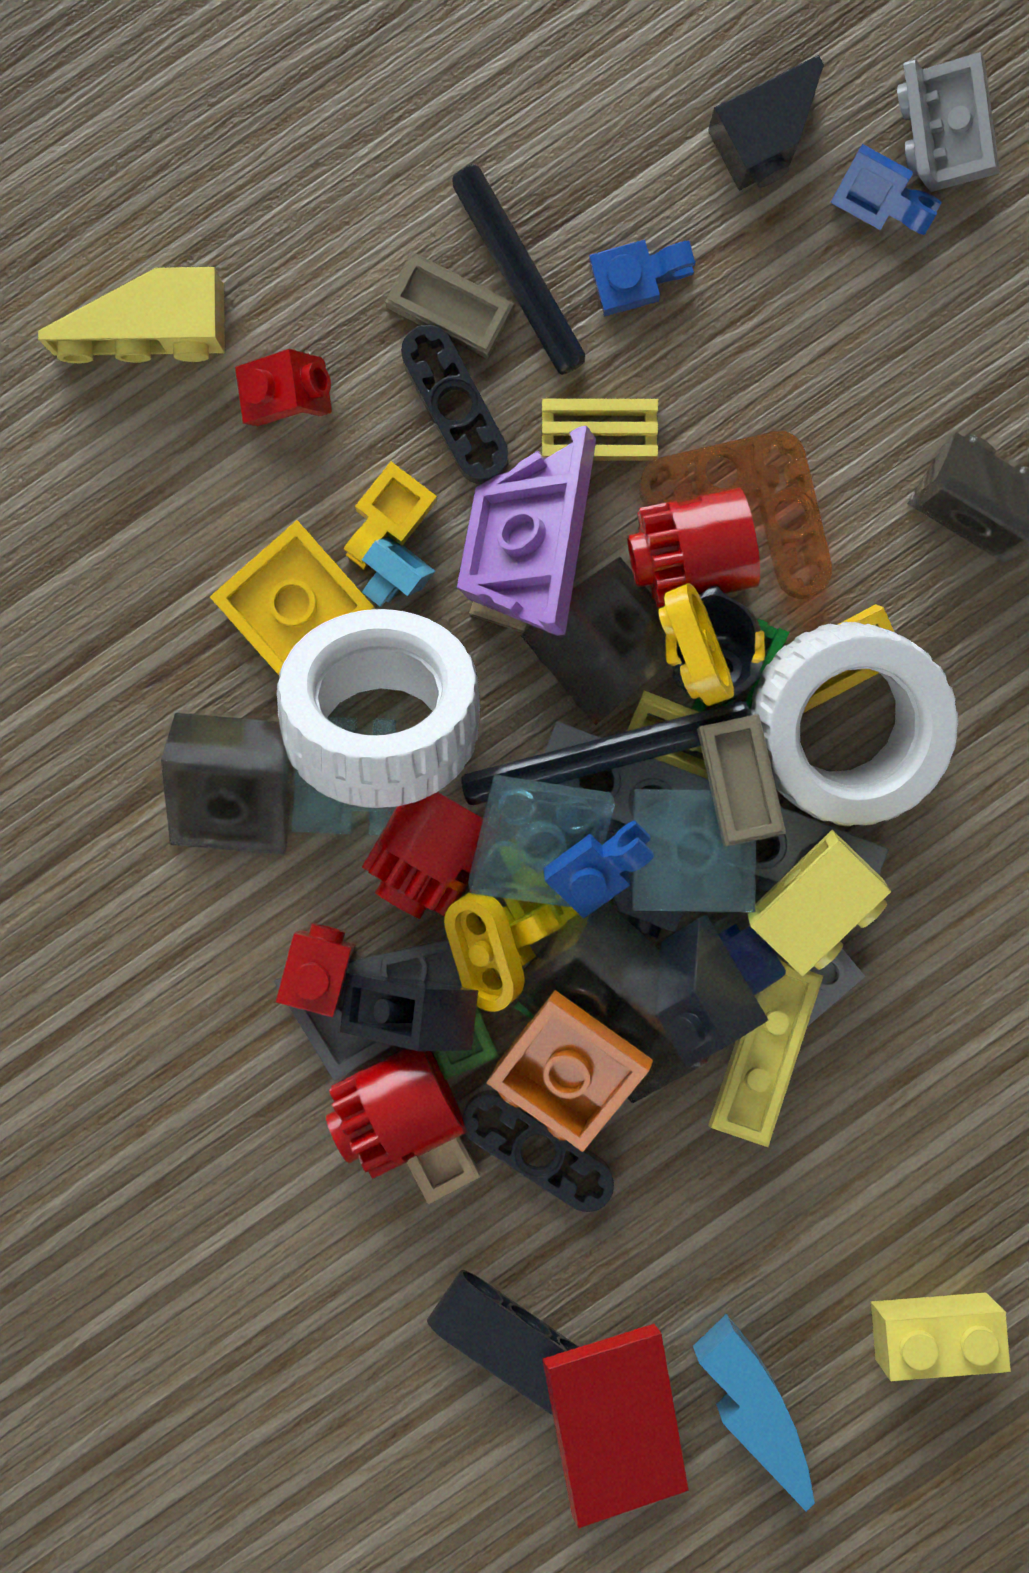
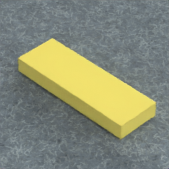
[708,956,823,1147]

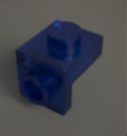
[718,924,786,996]

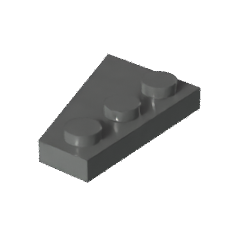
[273,939,462,1081]

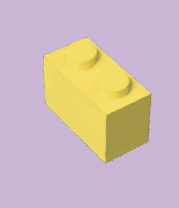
[747,830,891,977]
[871,1293,1011,1381]

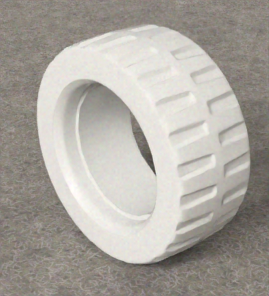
[277,609,480,808]
[750,622,958,826]

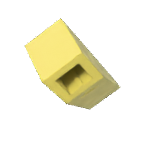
[38,267,225,363]

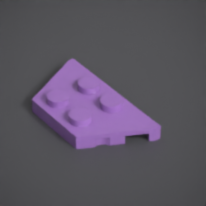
[457,425,596,636]

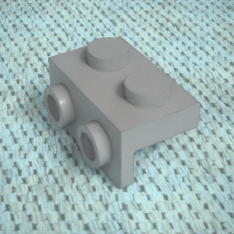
[897,52,1000,192]

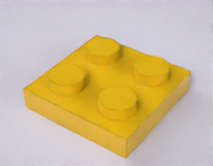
[210,520,376,675]

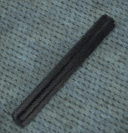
[461,701,751,806]

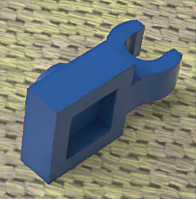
[830,144,942,235]
[589,239,695,317]
[544,820,654,918]

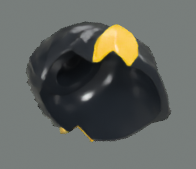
[666,586,765,706]

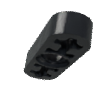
[401,325,508,484]
[463,1090,614,1212]

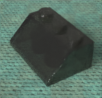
[516,902,711,1103]

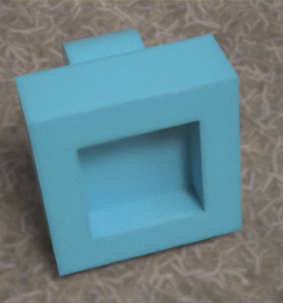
[362,536,435,607]

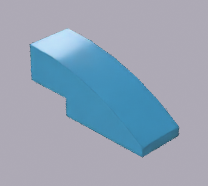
[693,1314,815,1511]

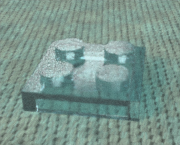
[468,775,615,907]
[632,789,756,912]

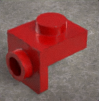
[235,349,332,427]
[276,923,356,1017]

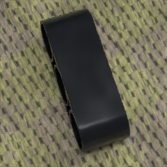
[427,1270,579,1415]

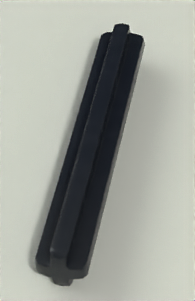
[452,164,585,375]

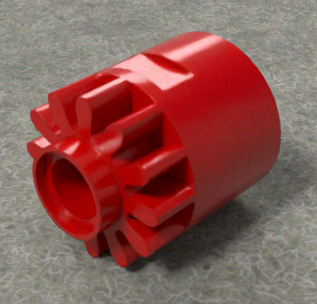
[627,487,760,607]
[362,792,501,919]
[326,1048,467,1179]

